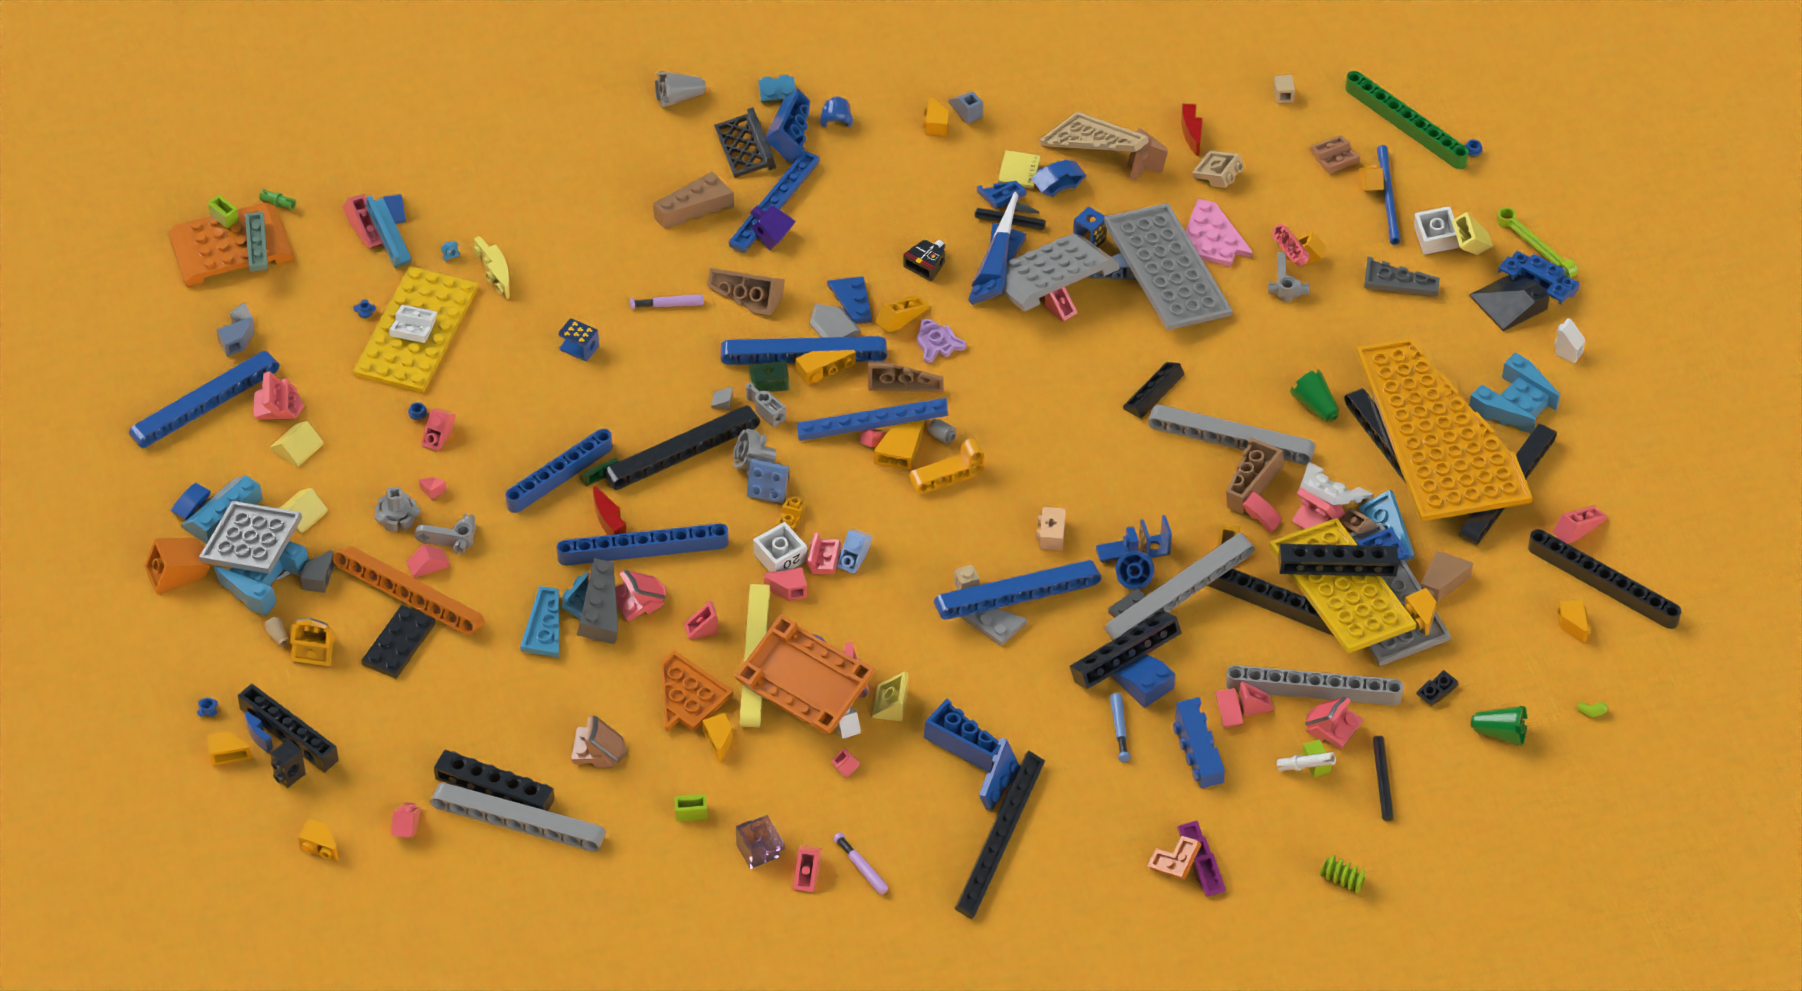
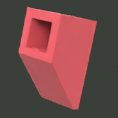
[421,408,456,451]
[764,568,807,601]
[391,802,421,838]

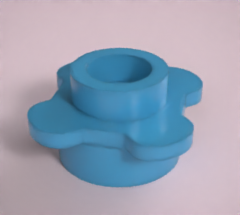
[441,241,460,261]

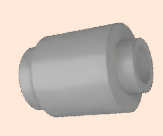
[928,419,956,444]

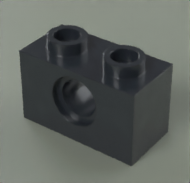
[270,739,306,788]

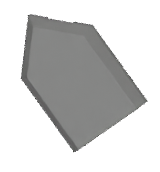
[810,304,861,338]

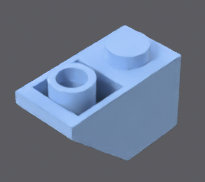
[837,529,873,573]

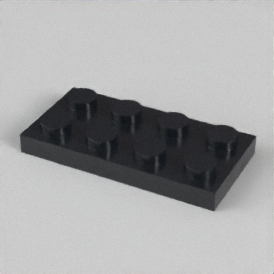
[361,605,436,679]

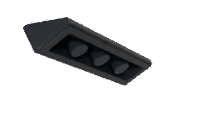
[1123,362,1184,418]

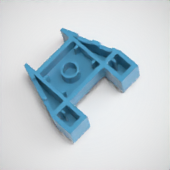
[1469,352,1560,434]
[214,541,309,616]

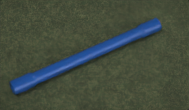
[1377,145,1401,245]

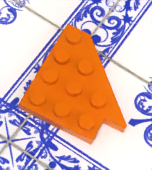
[661,650,733,732]

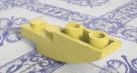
[473,236,510,299]

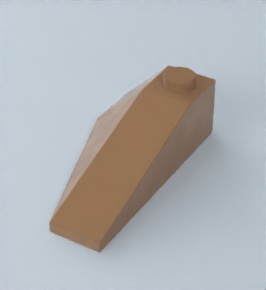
[708,268,785,315]
[868,361,944,392]

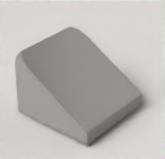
[230,303,254,324]
[711,387,733,410]

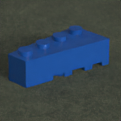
[765,89,810,163]
[1173,697,1225,788]

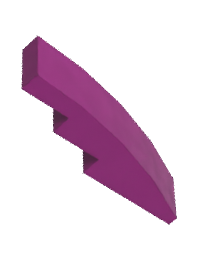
[1177,820,1226,897]

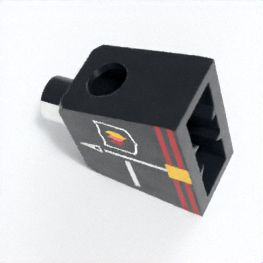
[903,240,946,282]

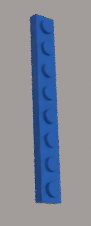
[729,150,820,253]
[797,398,949,441]

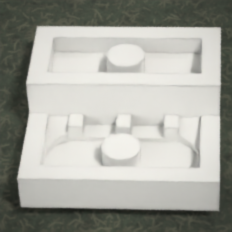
[389,305,437,343]

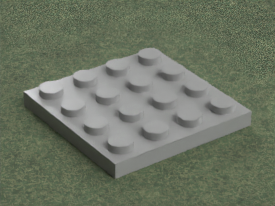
[199,501,303,574]

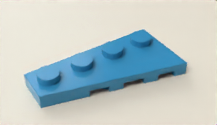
[1358,490,1415,562]
[520,586,559,658]

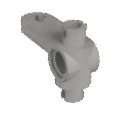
[1268,252,1310,302]
[414,514,476,554]

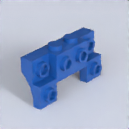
[1498,251,1580,305]

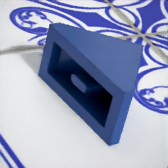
[383,194,406,224]

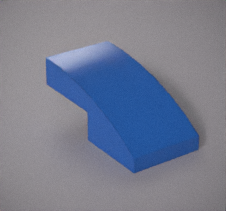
[171,482,211,520]
[245,712,273,753]

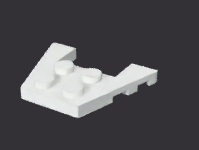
[1300,462,1374,505]

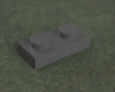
[1108,588,1146,618]

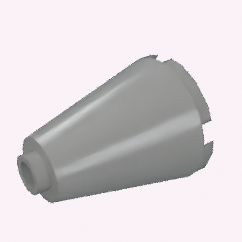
[655,71,706,107]

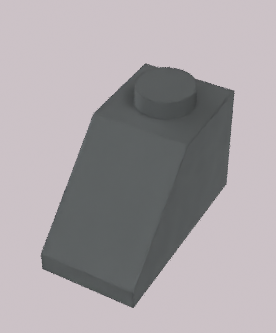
[299,551,335,593]

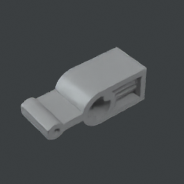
[746,382,786,428]

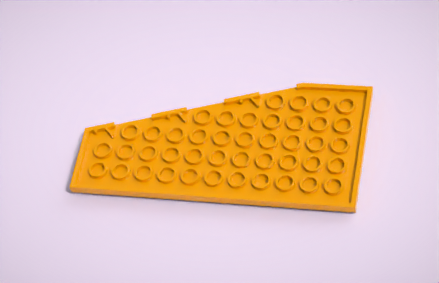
[1356,338,1533,522]

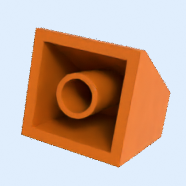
[144,537,210,594]

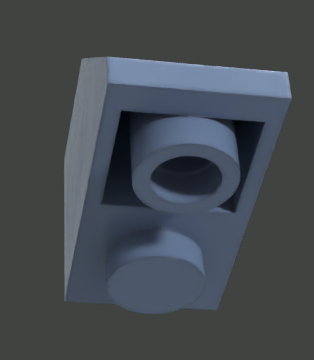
[948,91,983,124]
[216,317,255,357]

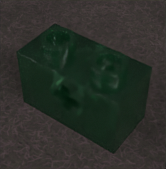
[749,361,789,392]

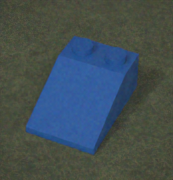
[1111,654,1175,708]

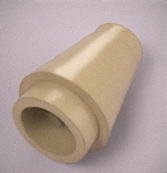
[265,617,290,647]

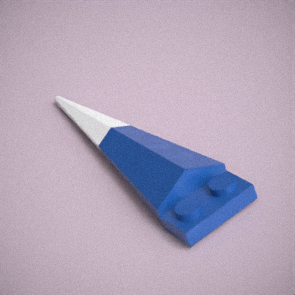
[968,192,1018,305]

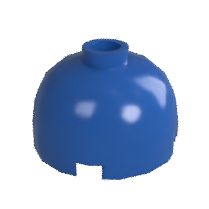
[1115,550,1154,590]

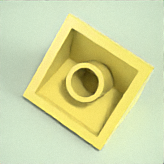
[270,421,324,467]
[279,488,328,535]
[872,671,908,721]

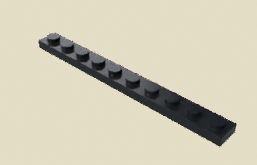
[954,750,1045,919]

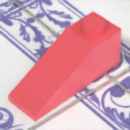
[342,194,383,249]
[1552,506,1608,543]

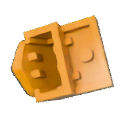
[290,618,335,666]

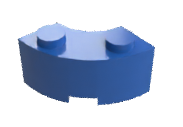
[1032,160,1086,197]

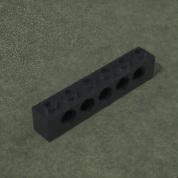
[1278,544,1399,577]
[1069,610,1182,689]
[238,683,339,773]
[434,750,555,811]

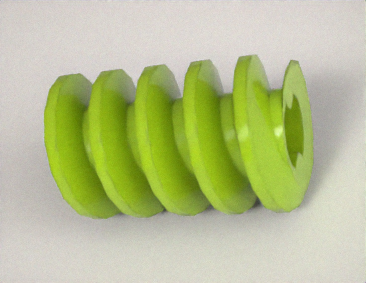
[1320,854,1366,894]

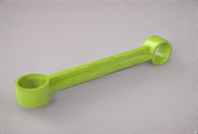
[1497,207,1578,278]

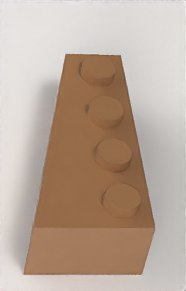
[653,172,734,229]
[1226,437,1284,514]

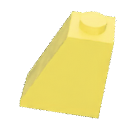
[1452,212,1493,255]

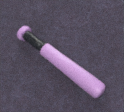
[630,294,704,309]
[833,832,888,894]

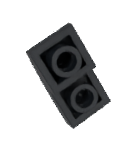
[1416,670,1459,706]

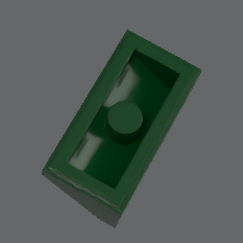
[580,457,619,486]

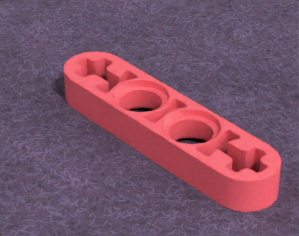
[1272,224,1309,266]

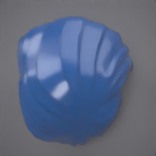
[820,96,853,127]

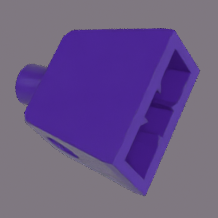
[750,205,796,250]

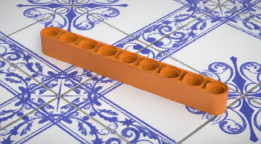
[333,546,485,635]

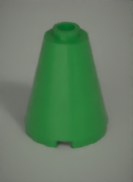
[1290,369,1339,422]
[1471,706,1528,746]

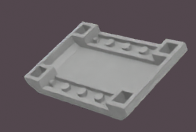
[1001,233,1120,311]

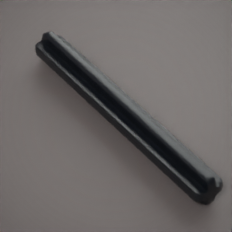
[1373,736,1394,821]

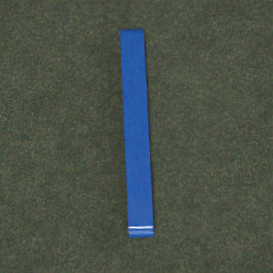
[721,336,887,365]
[129,351,280,448]
[557,523,729,565]
[933,560,1102,620]

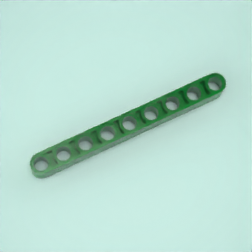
[1345,71,1469,169]

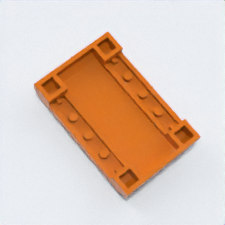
[168,203,294,287]
[735,614,876,735]

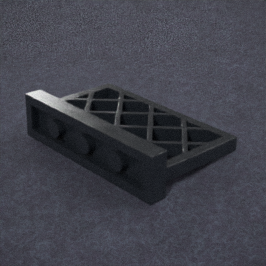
[714,107,776,178]

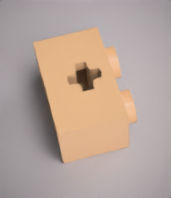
[1036,507,1066,551]

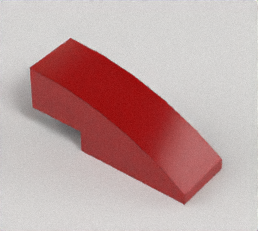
[1181,103,1202,156]
[593,486,627,535]

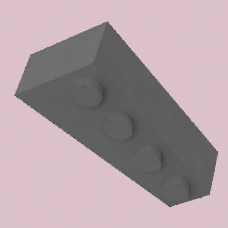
[577,558,618,644]

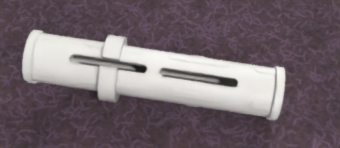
[1277,752,1336,771]

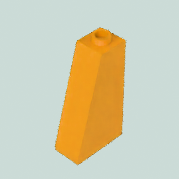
[874,420,927,471]

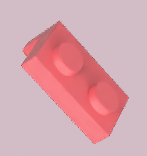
[806,533,842,574]

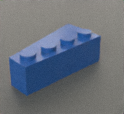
[924,698,1001,773]

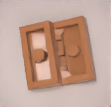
[1310,135,1360,174]

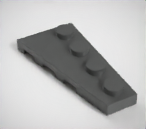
[1364,257,1440,297]

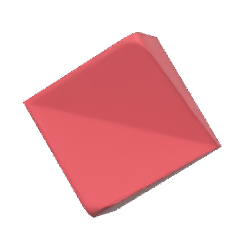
[860,428,887,447]
[419,477,447,500]
[831,748,861,777]

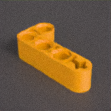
[909,439,985,494]

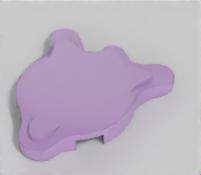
[917,319,966,363]

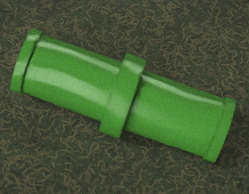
[259,189,296,210]

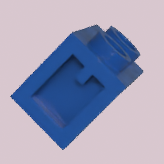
[1096,526,1139,562]

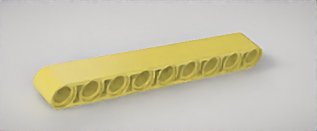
[740,584,770,728]

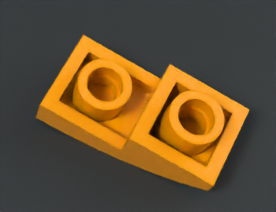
[775,496,807,532]

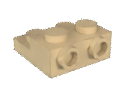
[1192,151,1244,188]

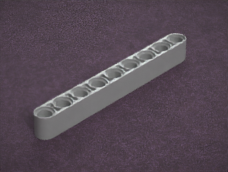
[1148,405,1316,465]
[1104,533,1255,640]
[1226,665,1404,705]
[430,783,606,852]

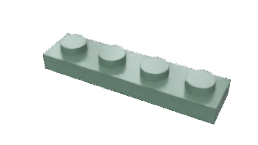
[245,212,268,272]

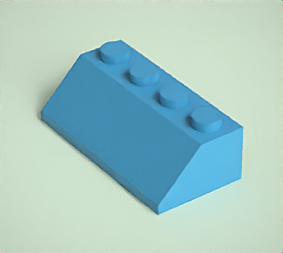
[181,476,263,544]

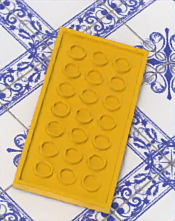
[353,266,478,394]
[1269,518,1416,654]

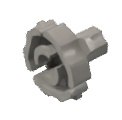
[733,429,776,476]
[374,487,421,532]

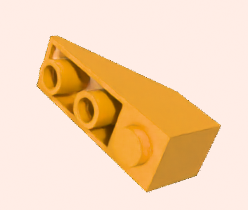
[796,350,856,385]

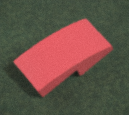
[1243,492,1282,532]
[1215,688,1243,728]

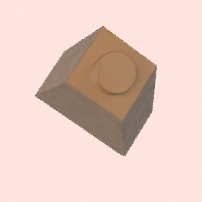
[1421,550,1473,602]

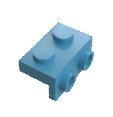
[758,75,795,102]
[562,572,589,619]

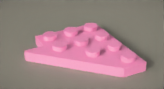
[1185,199,1252,267]

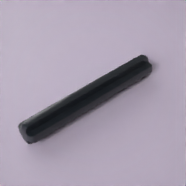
[975,208,1046,230]

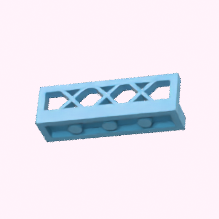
[366,195,412,268]

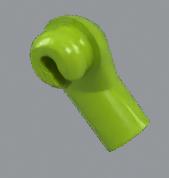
[1577,701,1608,718]

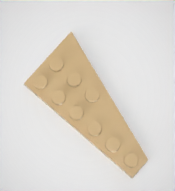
[1039,111,1149,152]

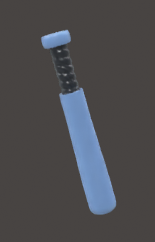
[1110,693,1130,762]

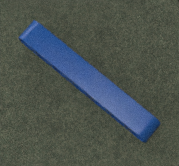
[505,429,613,513]

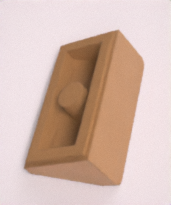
[1339,508,1377,535]

